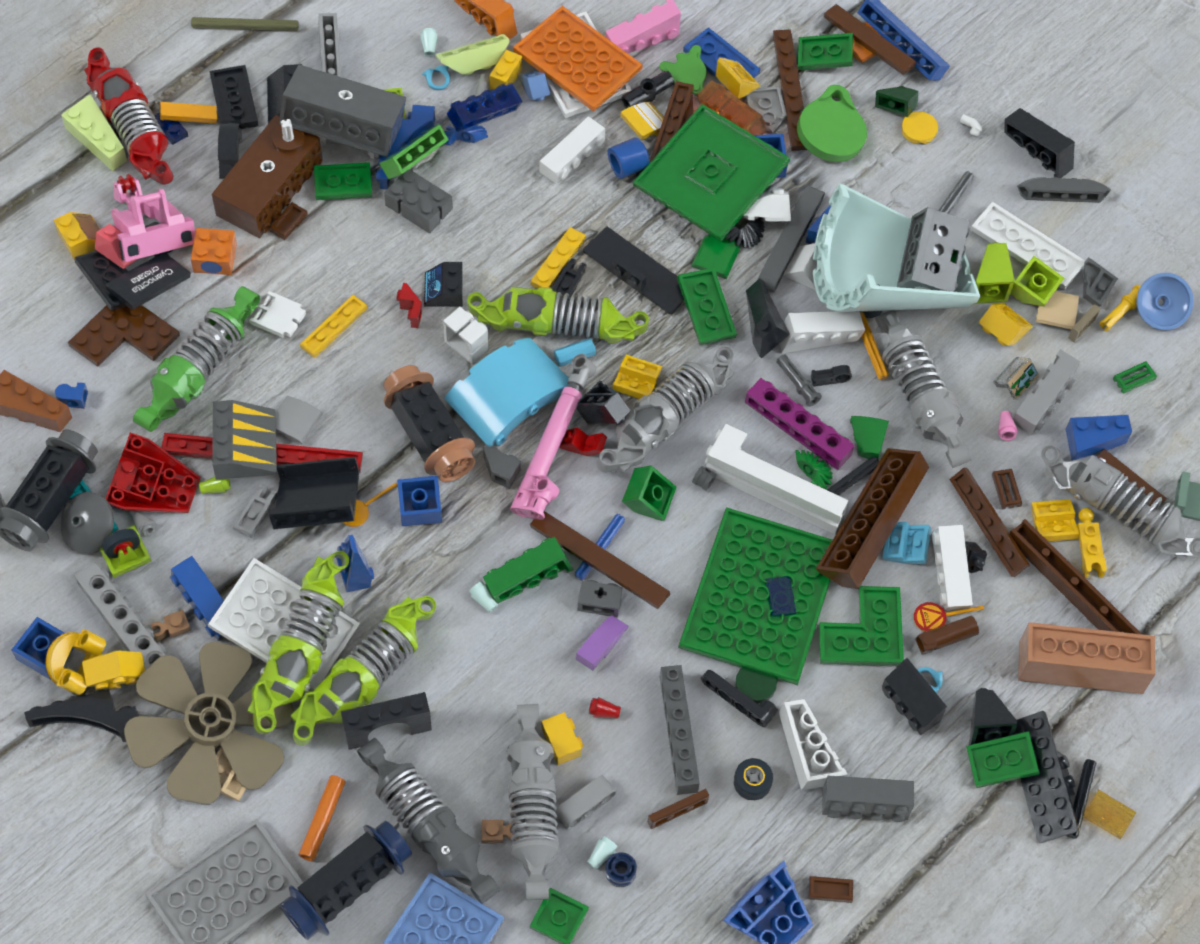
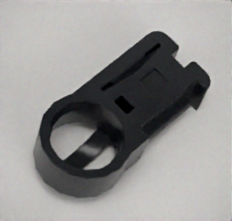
[811,365,852,387]

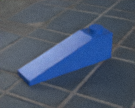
[336,534,374,593]

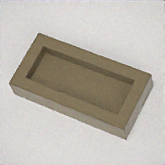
[1068,304,1101,342]

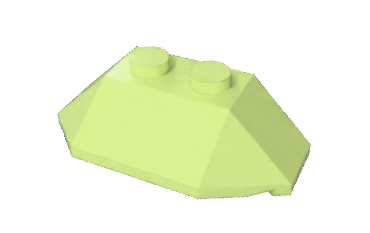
[436,34,510,75]

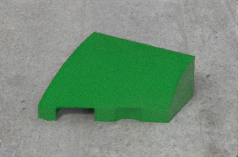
[850,416,889,459]

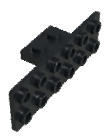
[583,226,684,314]
[1014,711,1079,843]

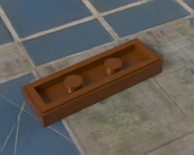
[647,789,709,829]

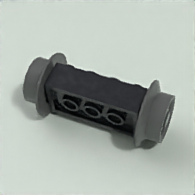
[0,429,98,552]

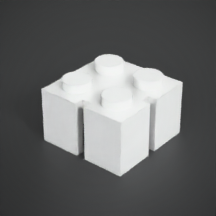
[443,307,488,364]

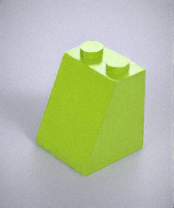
[974,242,1015,304]

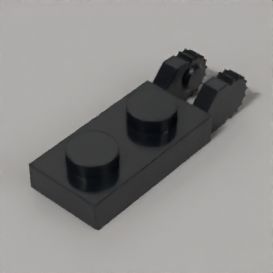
[552,258,587,298]

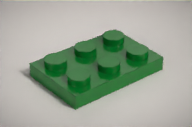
[798,33,853,70]
[314,162,372,200]
[966,731,1040,788]

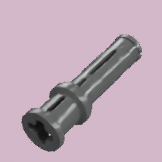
[776,354,822,407]

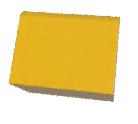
[716,58,760,100]

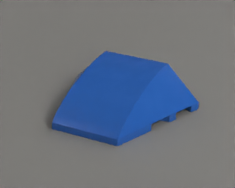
[722,861,813,944]

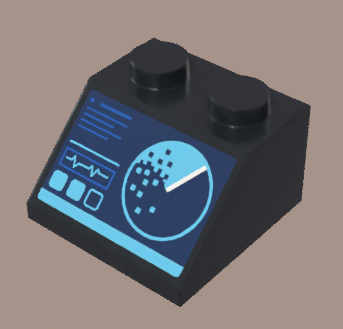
[424,262,463,307]

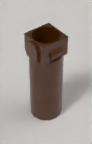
[915,615,979,655]

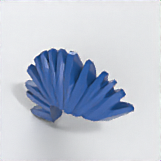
[444,120,488,145]

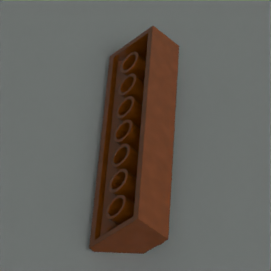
[816,448,929,589]

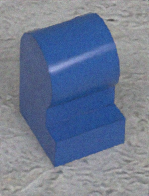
[55,382,88,409]

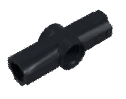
[621,71,674,109]

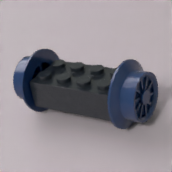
[280,820,412,940]

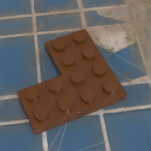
[68,305,180,367]

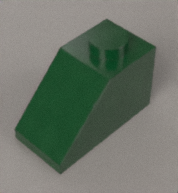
[875,86,918,117]

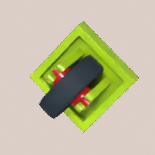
[100,525,152,578]

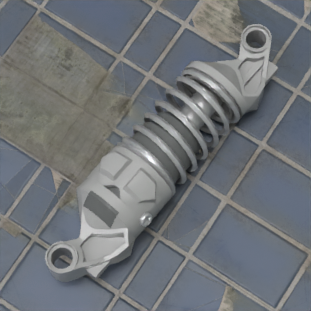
[875,310,972,468]
[1041,445,1200,561]

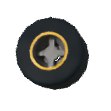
[734,758,773,801]

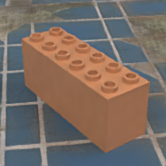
[1018,622,1155,694]

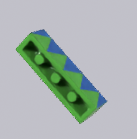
[379,124,449,179]

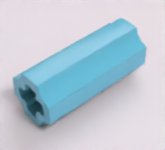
[554,338,596,367]

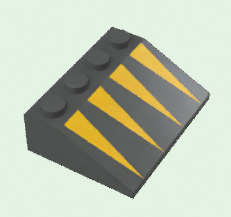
[213,400,277,480]

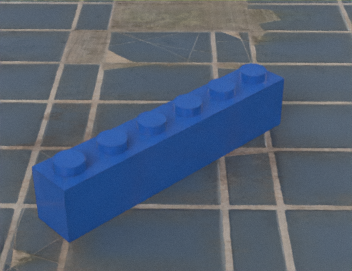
[857,0,950,80]

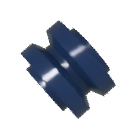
[606,852,637,887]

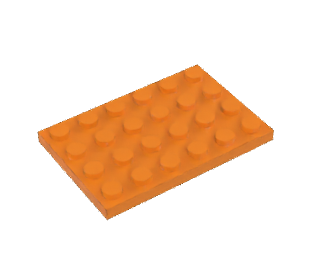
[513,6,643,112]

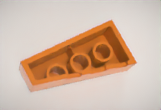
[454,0,518,40]

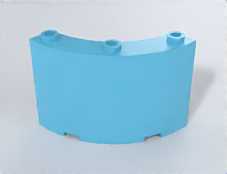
[444,338,569,446]

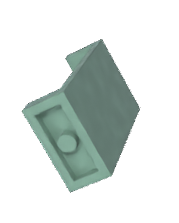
[1174,471,1200,521]

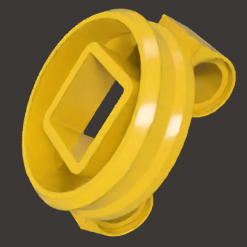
[46,629,106,695]

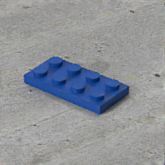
[683,27,760,82]

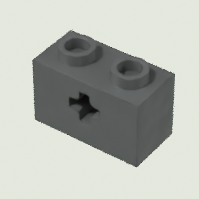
[577,580,623,618]

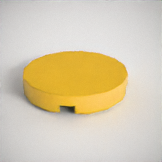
[901,111,938,144]

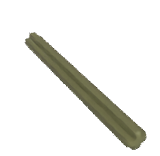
[191,17,299,31]

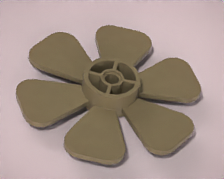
[124,642,294,805]

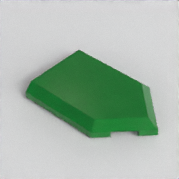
[691,233,740,279]

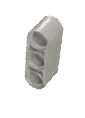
[555,775,616,830]

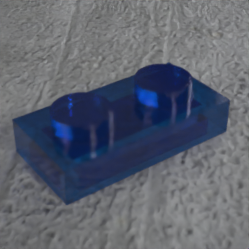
[154,112,188,145]

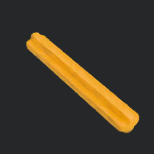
[860,312,889,380]

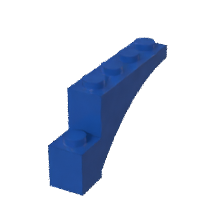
[376,105,435,189]

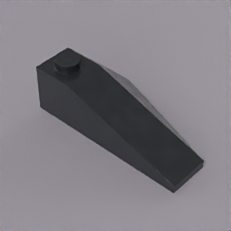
[746,278,790,358]

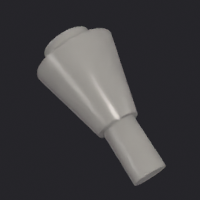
[126,510,156,537]

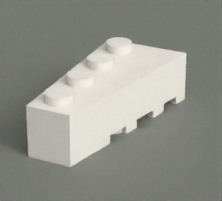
[779,699,848,791]

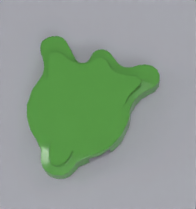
[659,45,707,96]

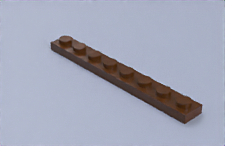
[773,29,807,151]

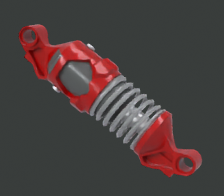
[84,47,174,185]

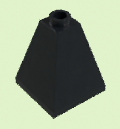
[969,688,1017,745]

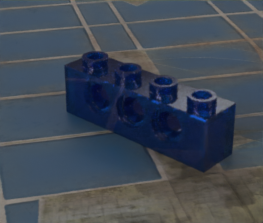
[447,83,523,132]

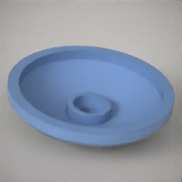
[1136,273,1194,330]

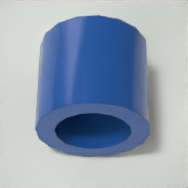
[607,137,649,179]

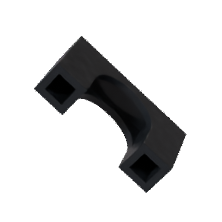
[341,692,432,750]

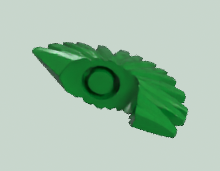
[795,450,833,490]

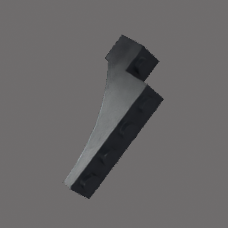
[24,689,139,742]

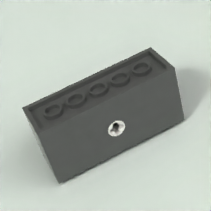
[279,65,406,159]

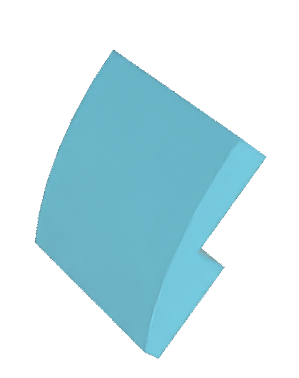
[882,522,931,564]

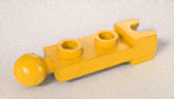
[1077,508,1107,578]

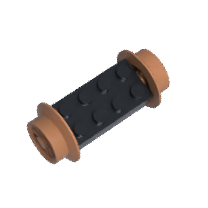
[383,365,475,483]

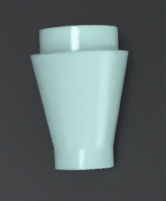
[420,28,438,57]
[469,581,498,613]
[587,836,618,870]

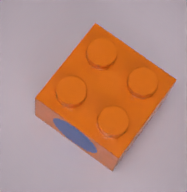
[191,228,237,275]

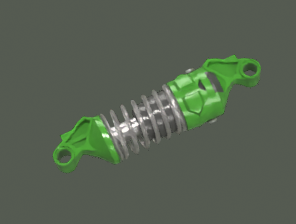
[133,286,260,432]

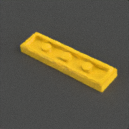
[300,295,368,358]

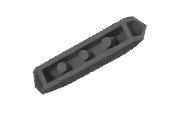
[1017,177,1111,203]

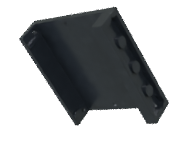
[269,457,360,530]

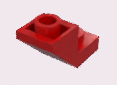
[396,283,423,329]
[559,427,607,456]

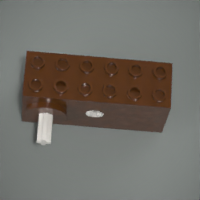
[211,115,323,238]

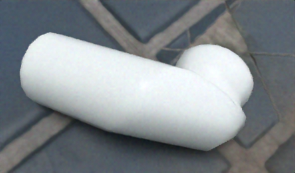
[960,114,982,137]

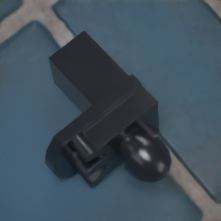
[965,541,987,573]

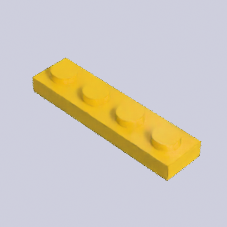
[530,227,586,289]

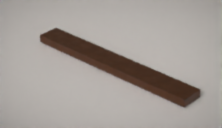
[530,511,670,610]

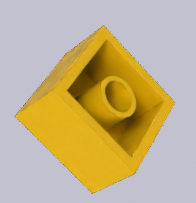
[82,651,145,690]

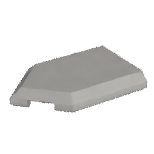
[745,86,787,133]

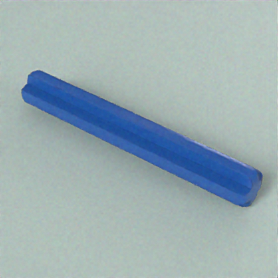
[575,514,625,580]

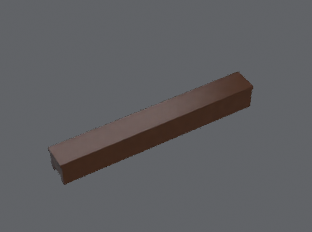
[1010,519,1140,634]

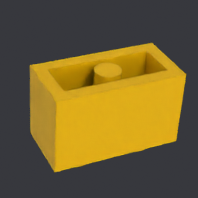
[489,50,522,96]
[541,712,584,765]

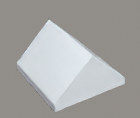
[783,244,817,290]

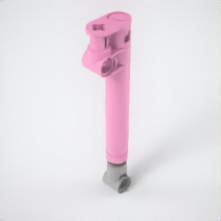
[510,354,597,520]

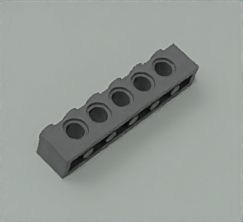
[659,665,700,795]

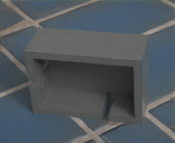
[384,169,453,234]

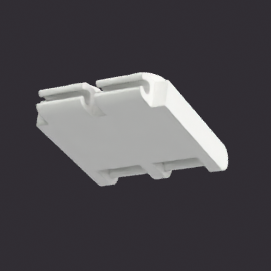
[249,291,306,338]

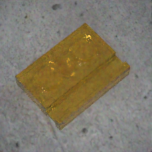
[1083,789,1136,839]

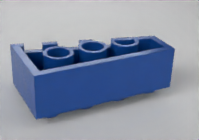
[170,556,224,641]

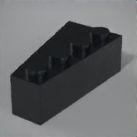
[1004,108,1075,178]

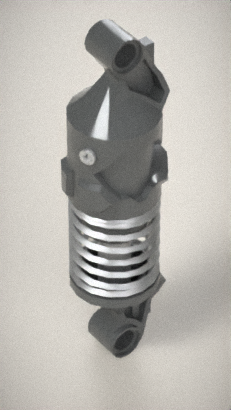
[357,738,500,904]

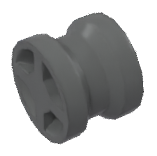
[692,466,716,491]

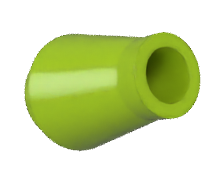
[199,476,231,494]

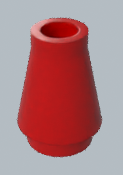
[589,697,621,719]

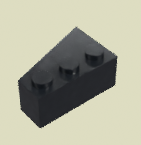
[576,380,631,424]

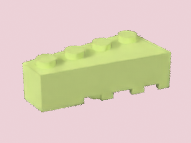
[61,94,127,171]

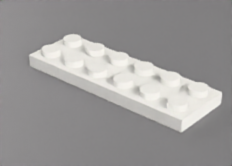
[970,202,1085,290]

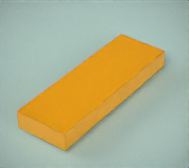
[160,102,217,124]

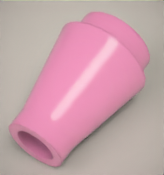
[998,411,1018,441]

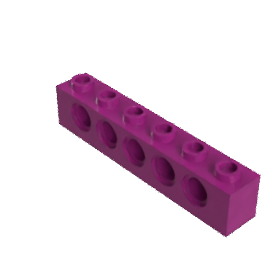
[745,378,855,470]

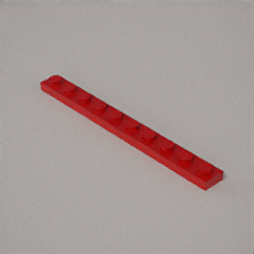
[161,433,363,472]

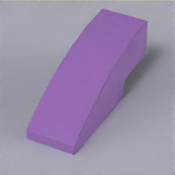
[576,615,628,671]

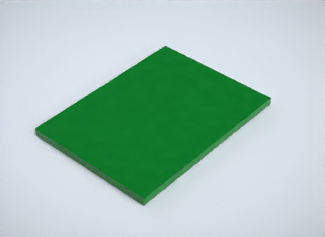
[678,507,832,685]

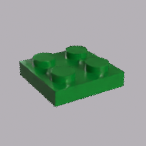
[530,888,589,944]

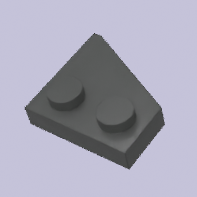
[1083,257,1118,307]

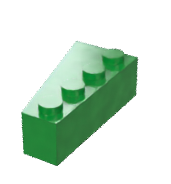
[483,537,574,603]

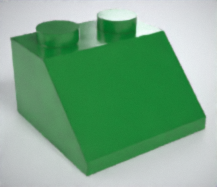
[622,465,677,521]

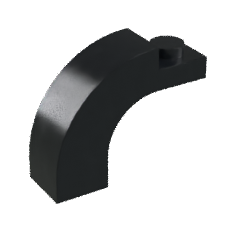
[218,121,242,179]

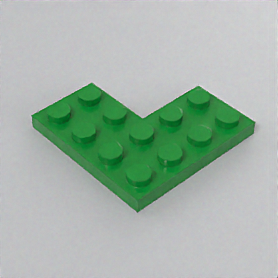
[819,586,904,666]

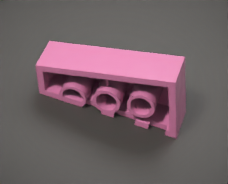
[605,0,681,53]

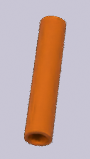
[298,775,346,862]

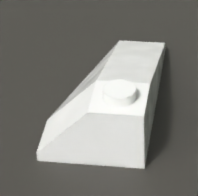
[743,188,791,221]

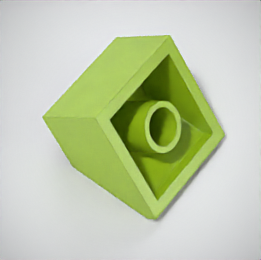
[1010,256,1065,306]

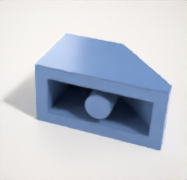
[518,70,550,101]

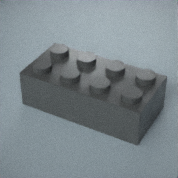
[822,775,914,822]

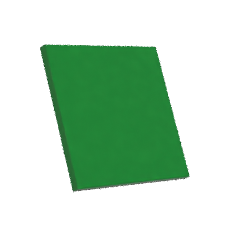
[633,104,790,241]

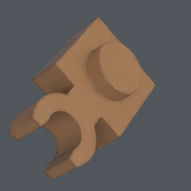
[151,610,191,640]
[481,820,519,843]

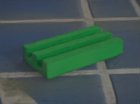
[1113,361,1157,394]

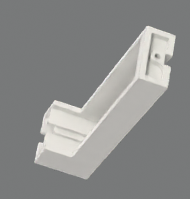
[704,424,848,534]

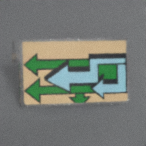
[993,357,1039,400]

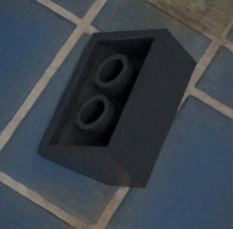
[267,64,302,124]
[882,658,947,735]

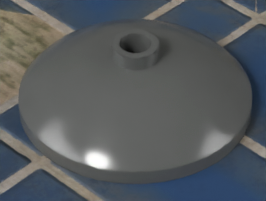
[60,492,114,553]

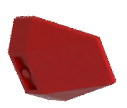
[105,432,201,513]

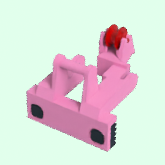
[111,174,195,262]

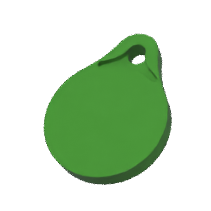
[797,84,867,162]

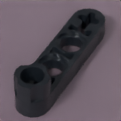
[701,670,778,727]

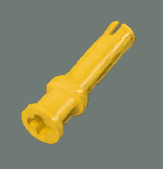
[1099,285,1141,331]

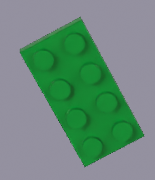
[677,268,737,345]

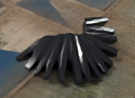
[725,217,765,248]

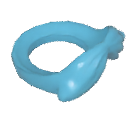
[422,66,450,90]
[917,667,943,693]

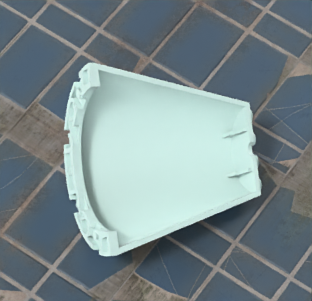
[813,183,980,312]

